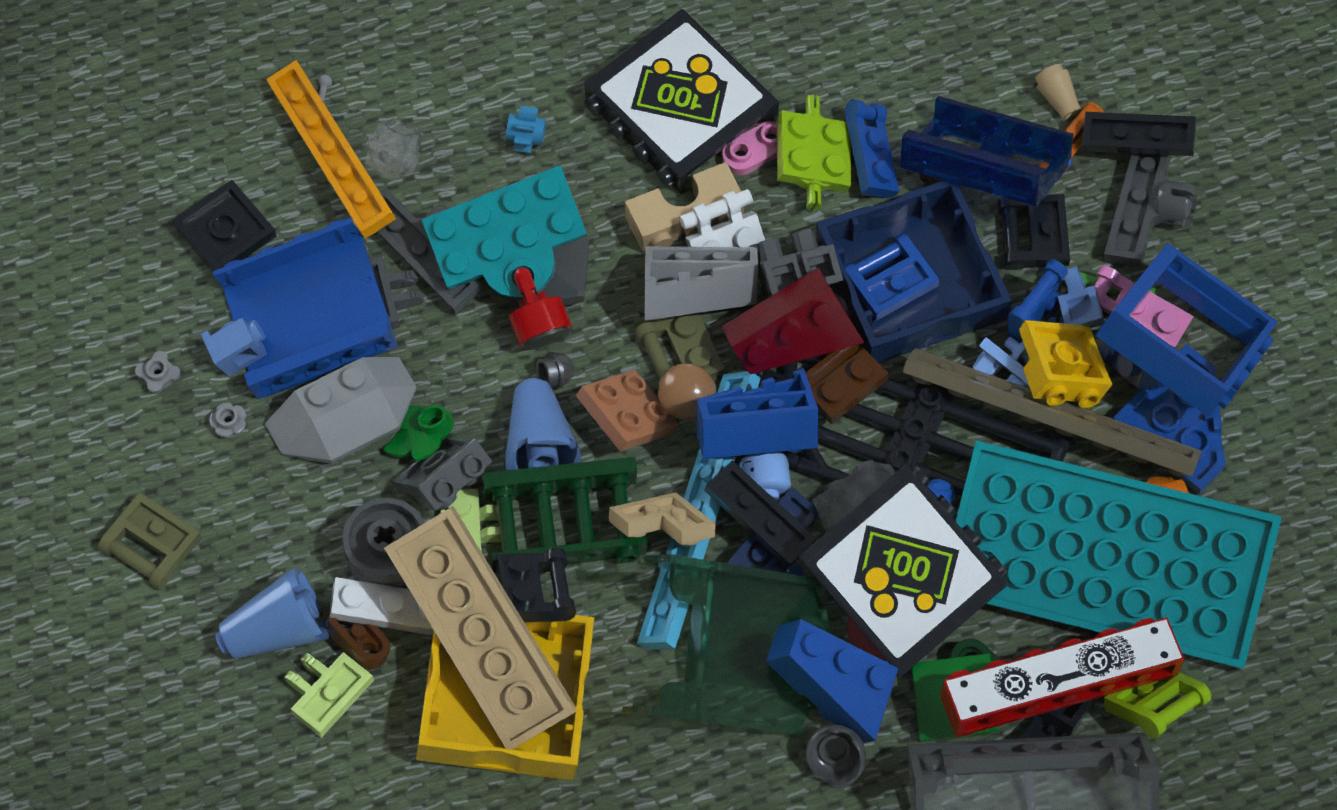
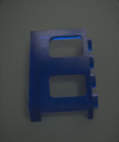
[900,96,1074,207]

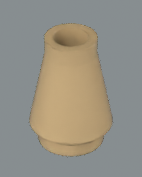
[1035,64,1082,120]

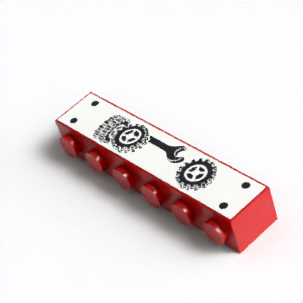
[940,618,1184,738]

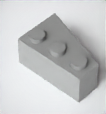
[645,246,758,321]

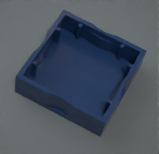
[816,177,1012,363]

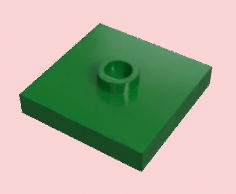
[912,653,1000,742]

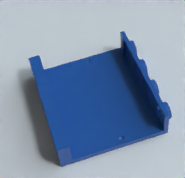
[213,218,398,399]

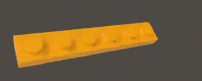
[266,60,397,239]

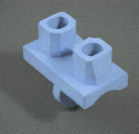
[972,337,1030,389]

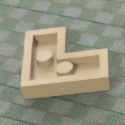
[609,492,716,545]

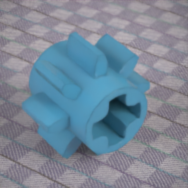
[506,106,546,153]

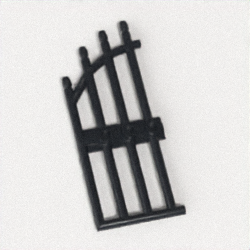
[745,354,1073,521]

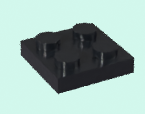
[172,180,277,272]

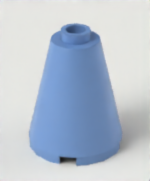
[504,378,581,470]
[215,567,329,659]

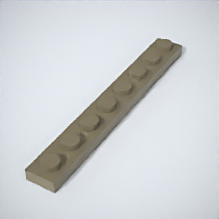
[903,348,1202,477]

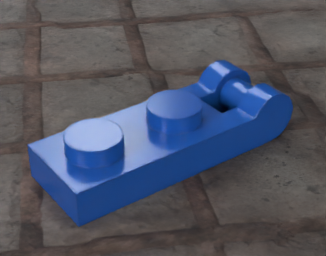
[845,99,899,198]

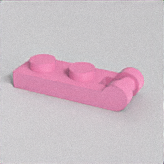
[1094,265,1194,348]

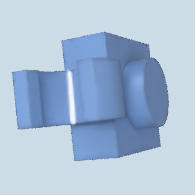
[1058,266,1105,329]

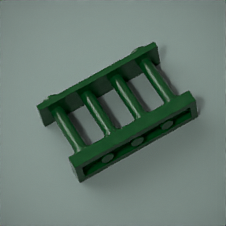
[482,457,647,572]

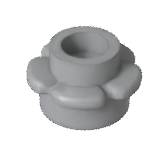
[209,403,246,438]

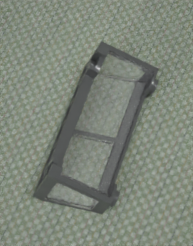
[907,732,1159,810]

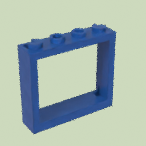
[1096,243,1278,417]

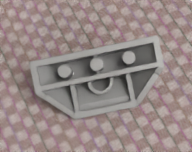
[265,357,417,464]

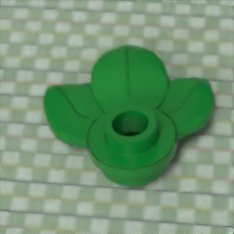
[384,405,454,462]

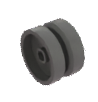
[342,497,425,589]

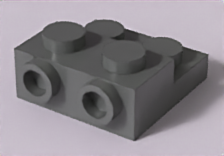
[391,433,493,511]

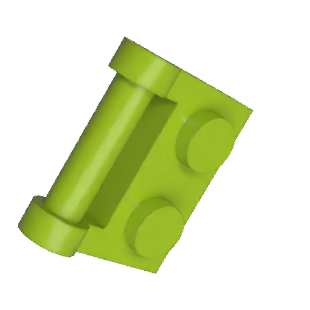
[1104,672,1212,739]

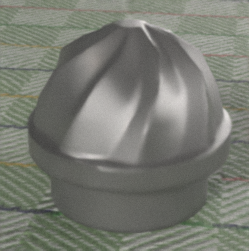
[536,352,574,389]

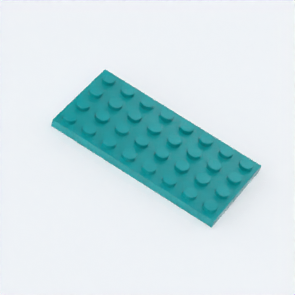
[956,440,1282,669]

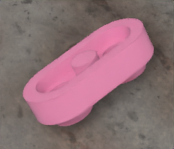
[722,121,777,175]

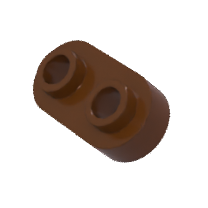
[324,608,390,669]

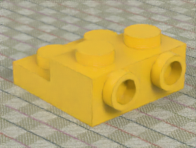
[1019,320,1112,408]

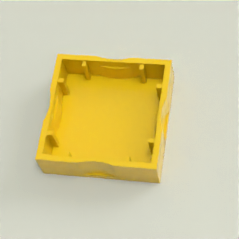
[416,615,594,780]

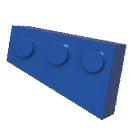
[697,368,818,459]
[766,619,898,743]

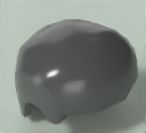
[805,724,866,789]

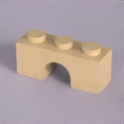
[625,162,744,253]

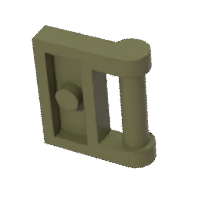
[634,313,725,385]
[98,492,202,590]

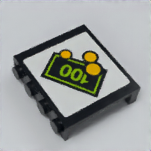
[584,9,779,194]
[797,464,1009,677]

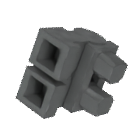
[757,228,843,299]

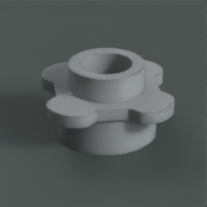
[135,351,180,393]

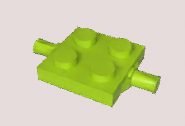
[777,95,851,211]

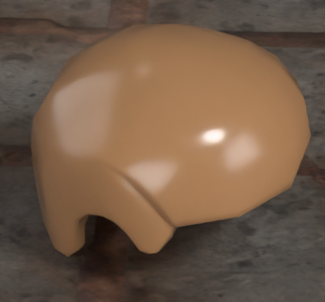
[658,363,716,421]

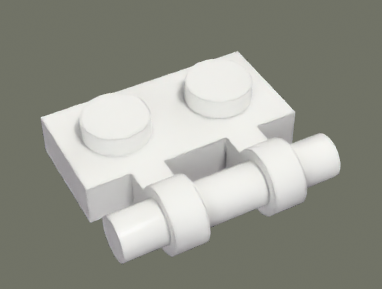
[680,189,765,251]

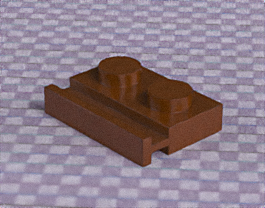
[806,345,889,424]

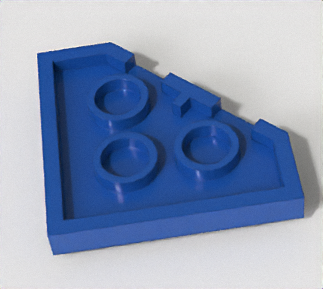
[1113,344,1225,496]

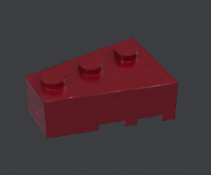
[722,268,864,374]

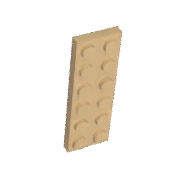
[384,506,577,749]

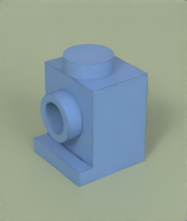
[201,318,267,376]

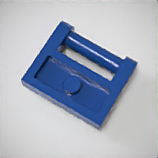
[844,233,939,321]
[1008,259,1068,343]

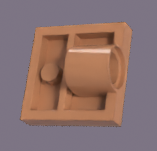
[576,370,679,452]

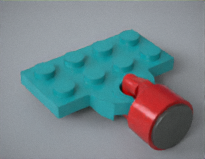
[421,165,588,350]

